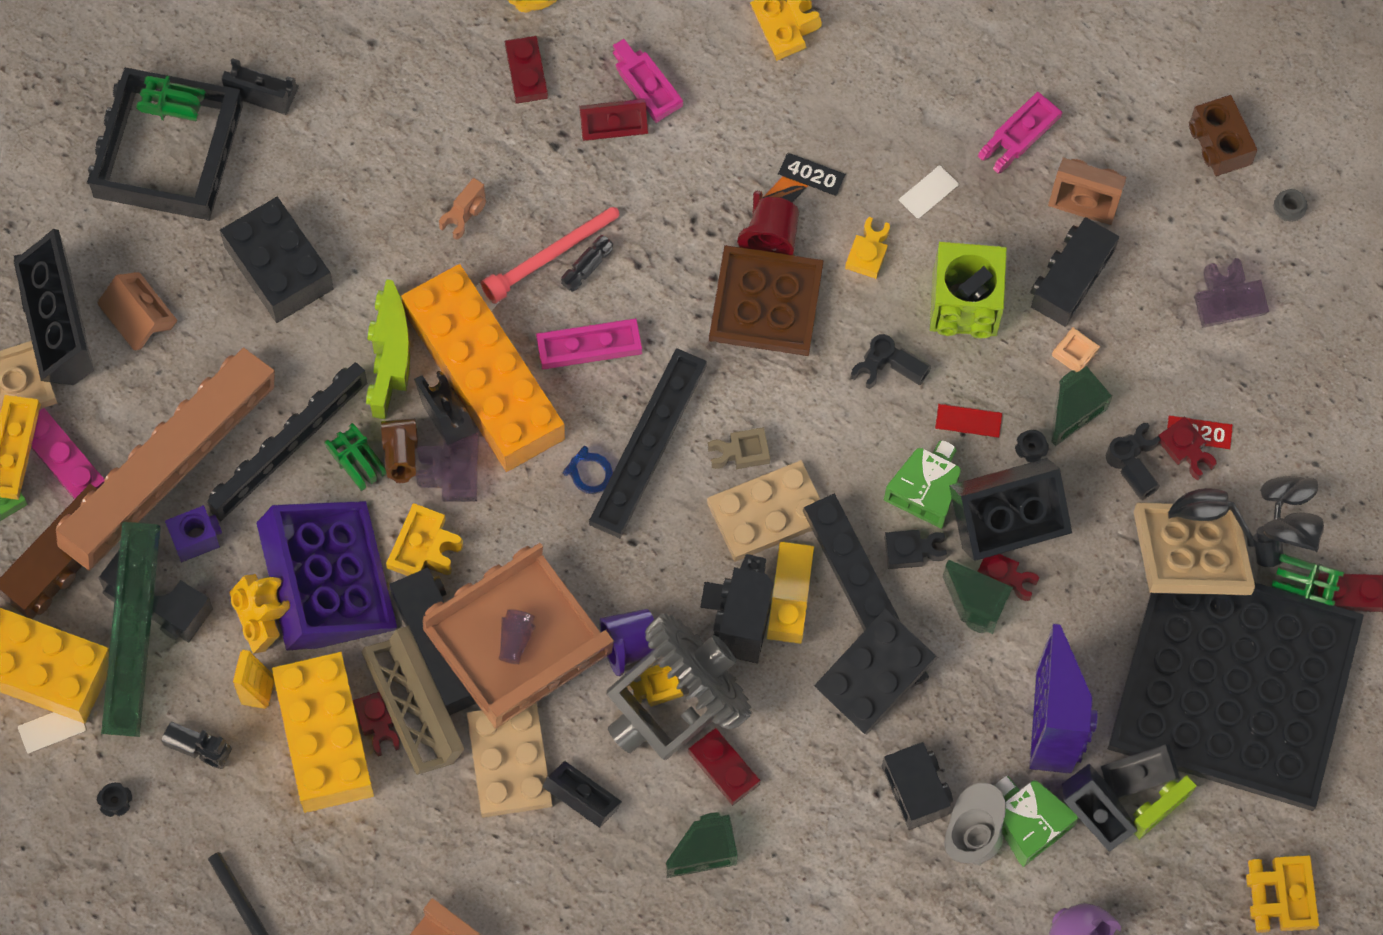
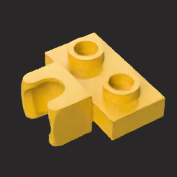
[750,0,822,61]
[386,503,463,576]
[229,574,290,654]

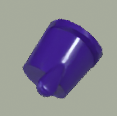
[599,609,663,676]

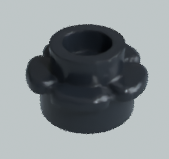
[1015,430,1049,462]
[97,782,133,817]

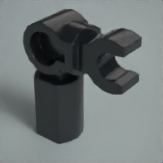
[851,334,931,389]
[1105,423,1160,500]
[162,721,232,769]

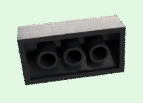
[13,229,94,386]

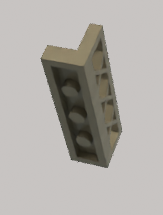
[361,626,465,775]

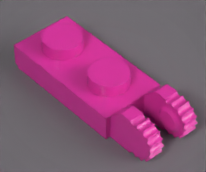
[978,92,1062,174]

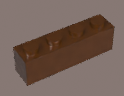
[0,483,97,619]

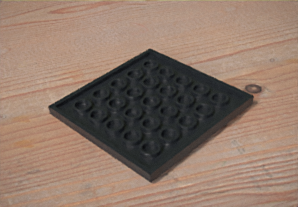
[1107,582,1364,811]

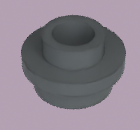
[1273,189,1307,222]

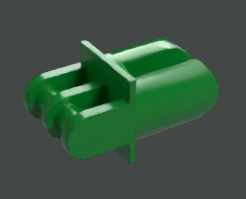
[136,76,206,122]
[324,423,387,492]
[1271,553,1344,606]

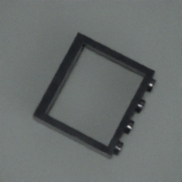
[87,67,243,221]

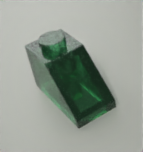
[1051,366,1112,446]
[943,559,1013,634]
[665,812,738,878]

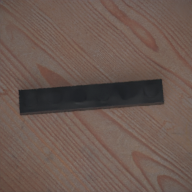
[589,348,707,539]
[207,362,367,522]
[803,493,929,688]

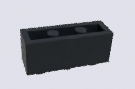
[1030,217,1120,327]

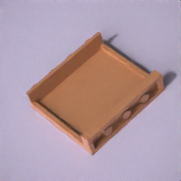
[423,543,614,729]

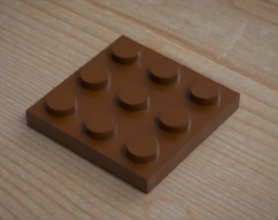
[709,245,824,356]

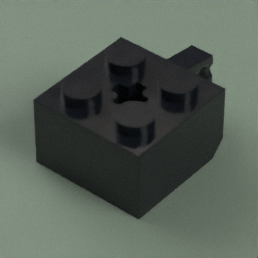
[713,554,774,664]

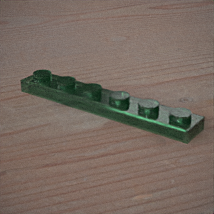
[101,522,161,737]

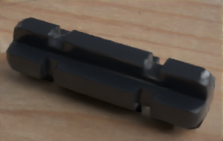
[561,235,613,292]

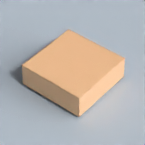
[1052,327,1100,375]

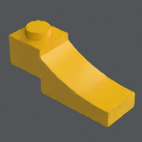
[767,542,814,644]

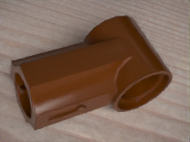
[381,418,418,483]

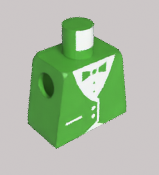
[884,441,961,529]
[995,776,1079,868]

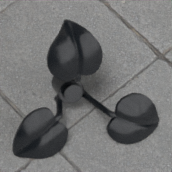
[1168,476,1324,567]

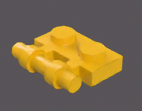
[1246,856,1319,933]

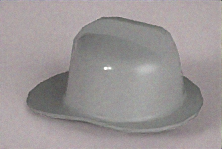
[944,783,1006,865]

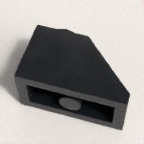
[1062,763,1137,852]

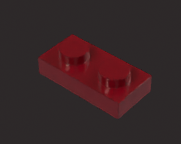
[504,36,548,104]
[579,99,648,141]
[1315,573,1383,612]
[688,727,761,806]

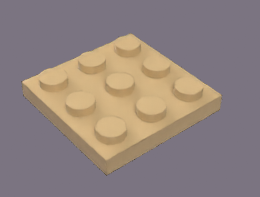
[1134,503,1255,595]

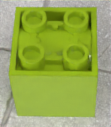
[929,242,1007,339]

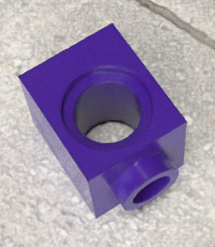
[165,505,222,563]

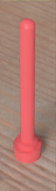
[480,207,620,304]

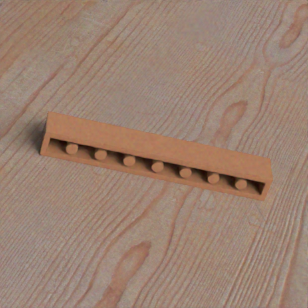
[56,347,275,571]

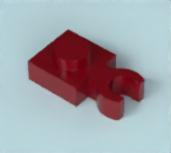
[1158,416,1217,480]
[973,554,1039,601]
[353,691,400,757]

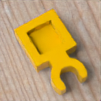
[845,217,890,279]
[626,664,684,707]

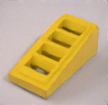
[233,649,275,709]

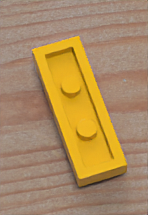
[0,395,41,500]

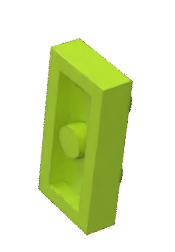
[1132,775,1196,840]

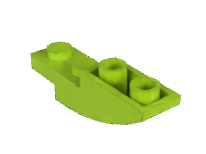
[366,279,410,420]

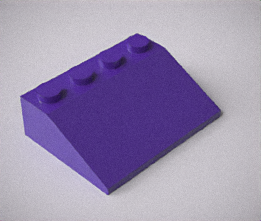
[256,501,397,651]
[1029,624,1098,774]

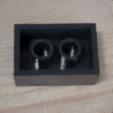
[220,196,334,323]
[949,458,1072,561]

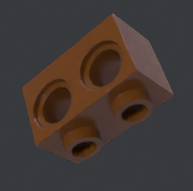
[1189,95,1258,177]

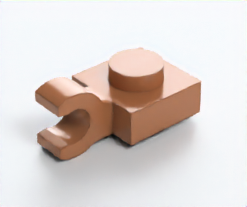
[439,178,486,240]

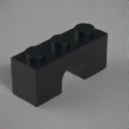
[98,544,213,643]

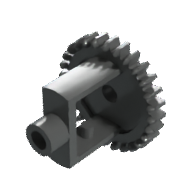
[606,613,752,760]

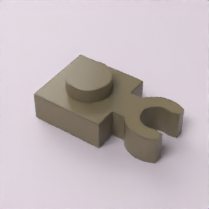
[707,427,771,469]

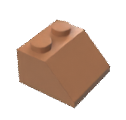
[1048,158,1127,225]

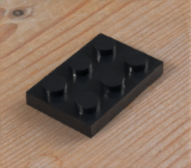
[814,608,938,735]

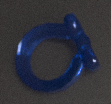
[562,446,613,494]

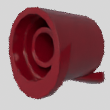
[737,191,799,255]

